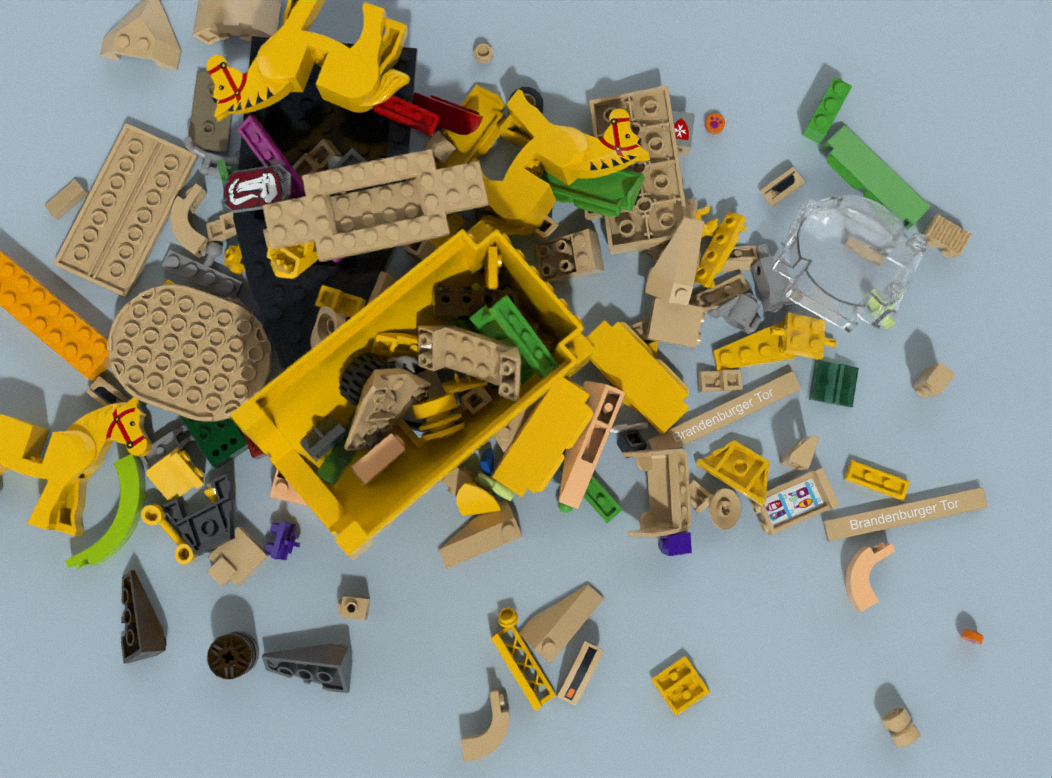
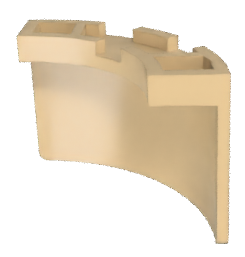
[192,0,281,46]

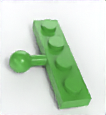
[558,451,623,523]

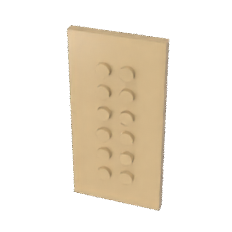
[53,123,199,299]

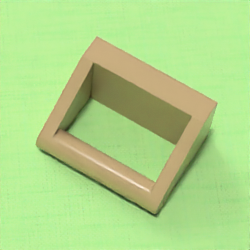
[780,435,819,471]

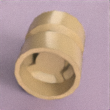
[881,707,921,748]

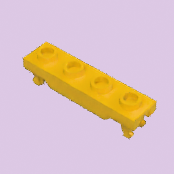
[694,212,747,289]

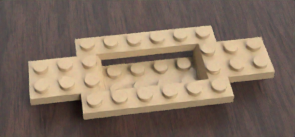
[263,149,488,262]

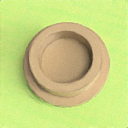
[474,44,493,64]

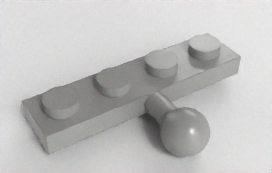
[161,242,244,299]

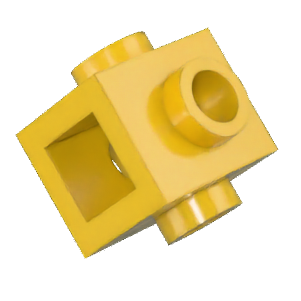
[223,244,245,274]

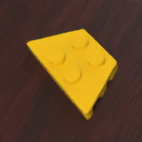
[696,440,770,507]

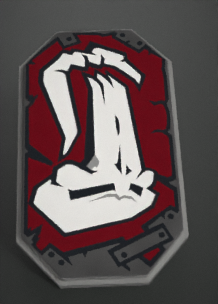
[223,165,291,213]

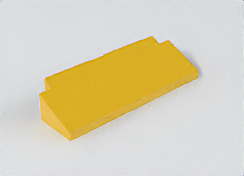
[408,85,507,181]
[588,320,690,435]
[491,377,593,497]

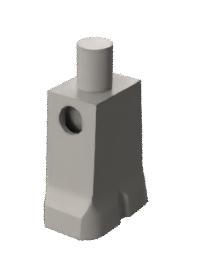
[751,244,804,312]

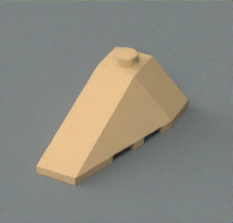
[644,217,704,306]
[518,585,604,663]

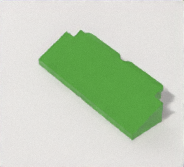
[822,125,931,230]
[540,169,644,217]

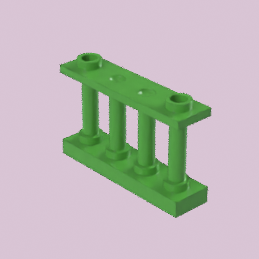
[470,295,559,385]

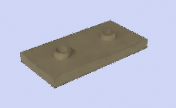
[188,71,233,153]

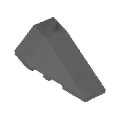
[262,644,353,693]

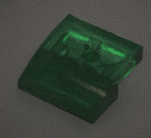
[809,360,859,408]

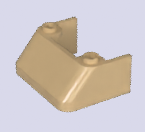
[622,449,691,538]

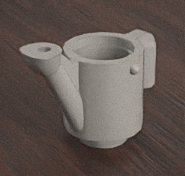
[707,292,762,335]

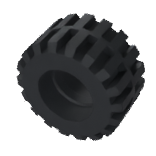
[339,352,394,407]

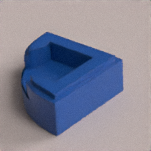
[480,448,494,477]

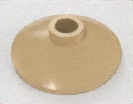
[709,488,741,530]

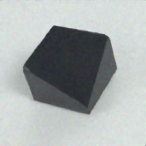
[617,430,647,458]

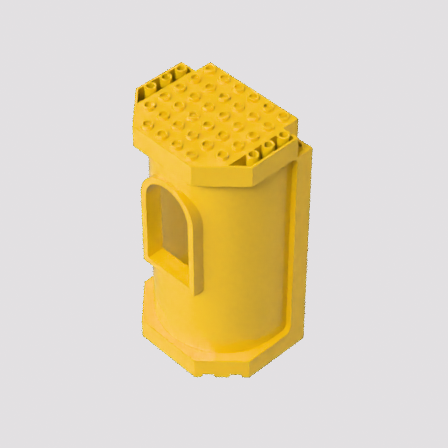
[230,220,596,560]

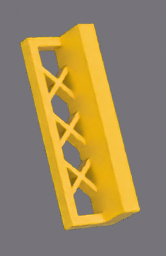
[491,626,556,711]

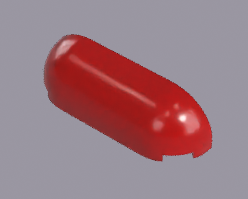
[413,92,483,135]

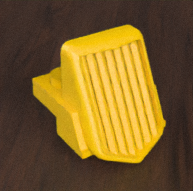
[267,241,319,279]

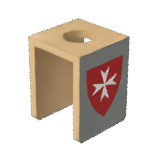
[672,110,695,155]

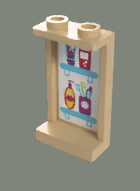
[751,467,840,535]

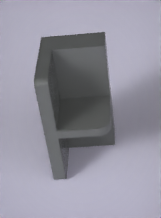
[300,416,348,462]

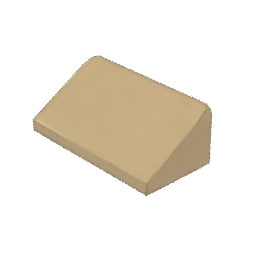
[45,179,88,220]
[721,246,759,272]

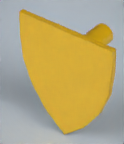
[456,482,501,516]

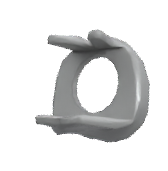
[386,356,418,374]

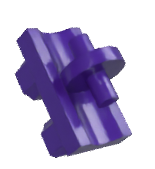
[264,521,301,560]

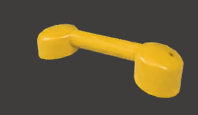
[141,504,198,565]

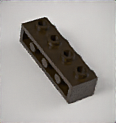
[432,286,519,320]

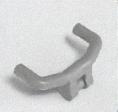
[184,136,240,179]

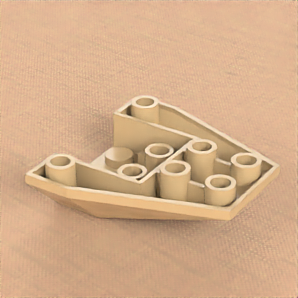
[344,368,431,451]

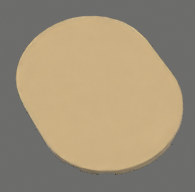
[108,284,273,422]

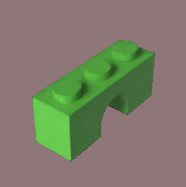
[802,77,852,144]

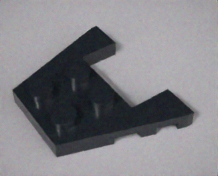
[161,473,235,556]

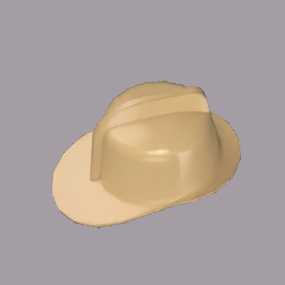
[311,306,346,349]

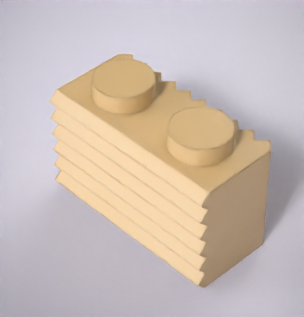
[920,214,972,258]
[913,363,956,398]

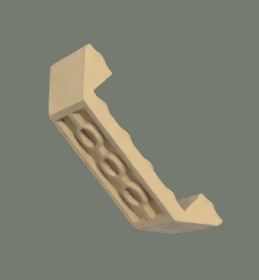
[418,325,521,401]

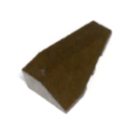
[121,570,167,664]

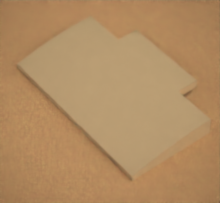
[584,85,688,255]

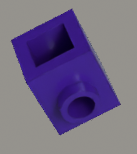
[658,531,692,556]

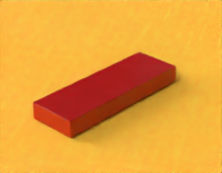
[373,95,440,137]

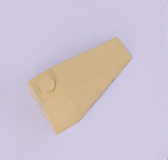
[439,499,522,569]

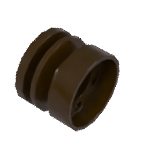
[207,631,259,679]

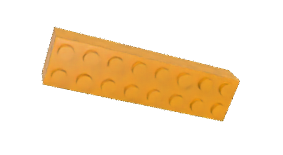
[0,250,111,381]

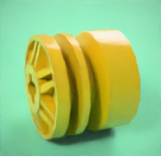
[412,393,465,441]

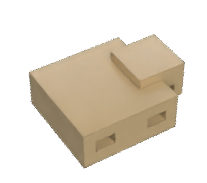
[207,527,270,586]

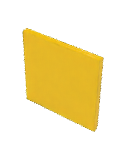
[441,373,488,395]

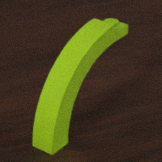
[64,454,146,570]

